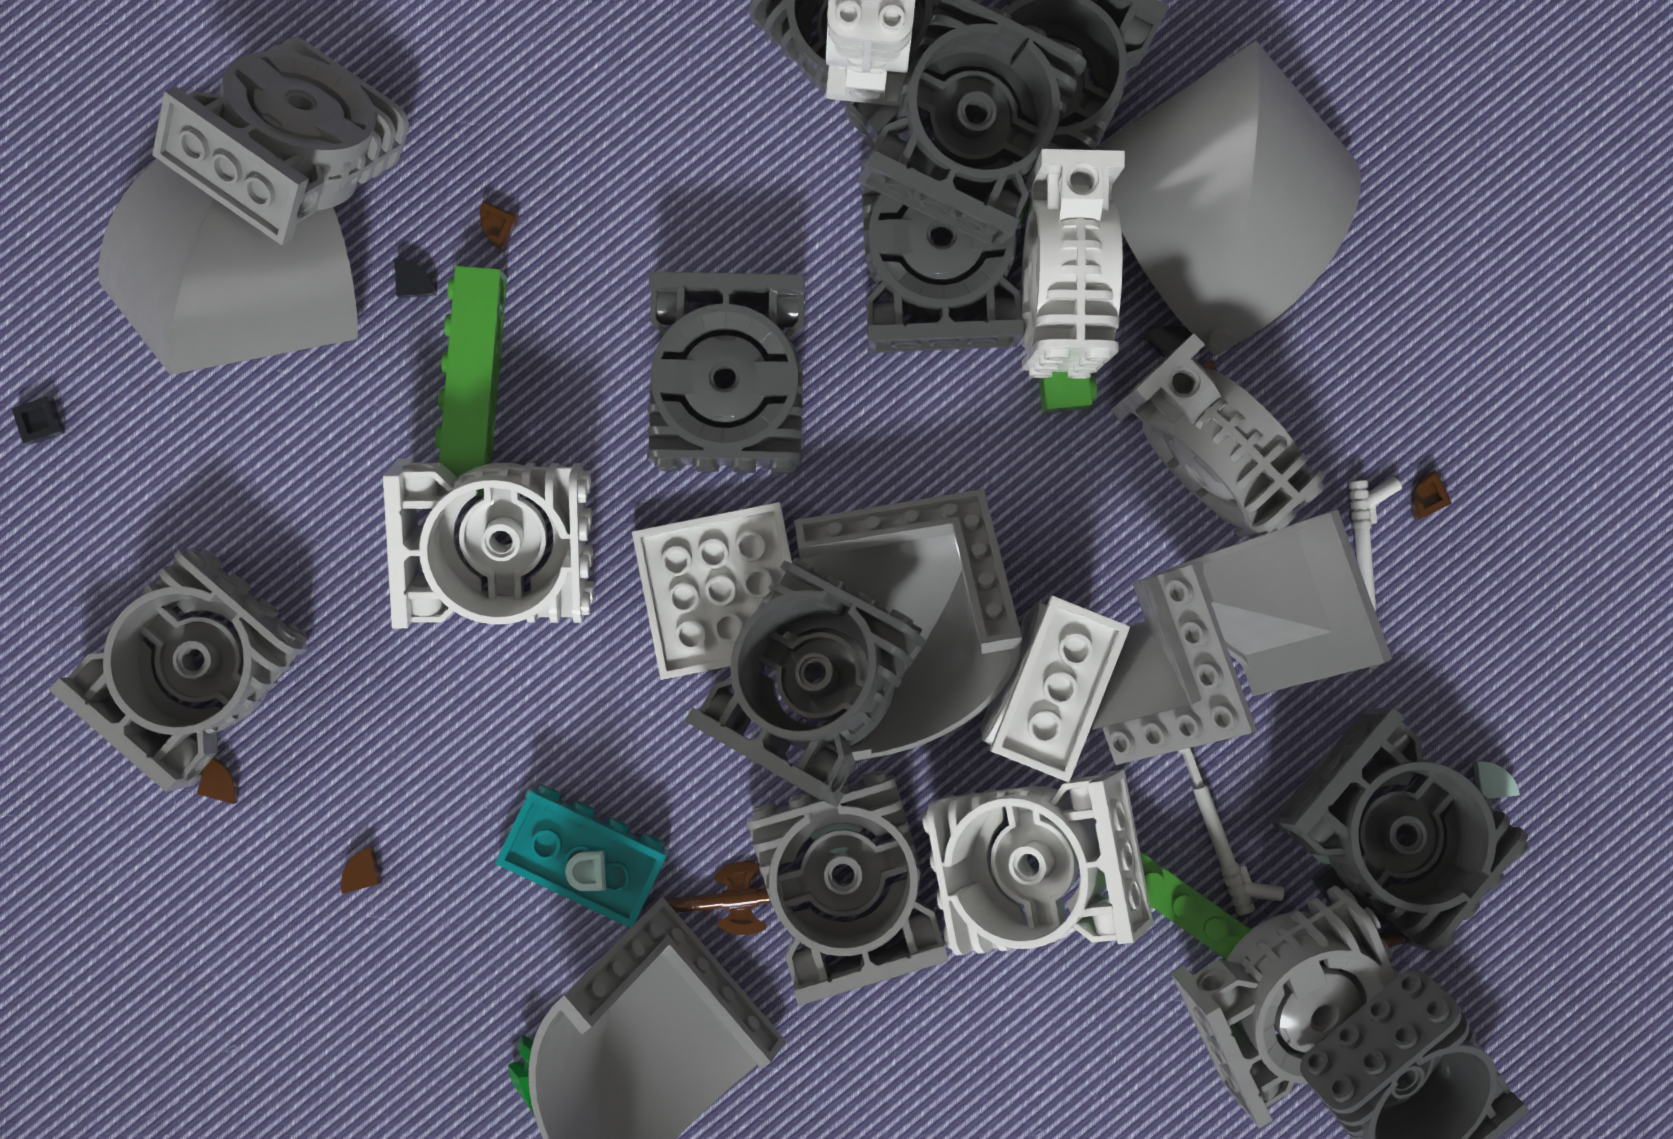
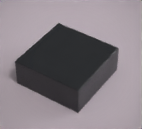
[11,396,65,445]

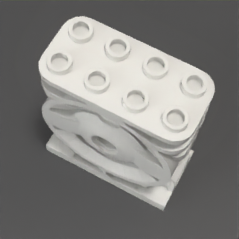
[826,0,915,106]
[1021,149,1125,379]
[383,459,594,628]
[980,596,1130,782]
[923,769,1153,956]

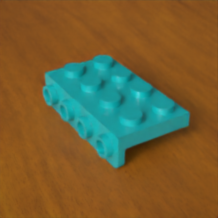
[495,784,669,928]

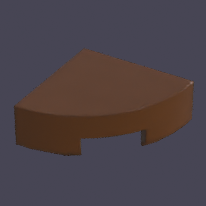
[479,201,519,252]
[1411,470,1452,521]
[197,757,239,804]
[341,846,382,894]

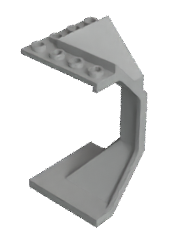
[1092,509,1392,765]

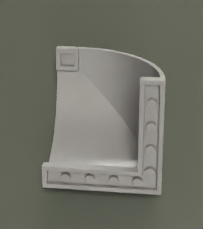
[1096,41,1361,356]
[99,159,358,375]
[794,489,1022,761]
[529,897,787,1139]

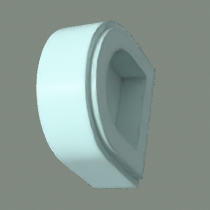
[565,850,606,891]

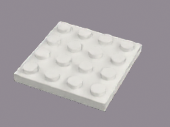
[632,502,807,680]

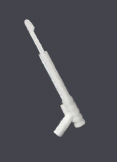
[1348,477,1402,669]
[1178,748,1284,916]

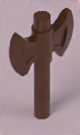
[656,861,771,935]

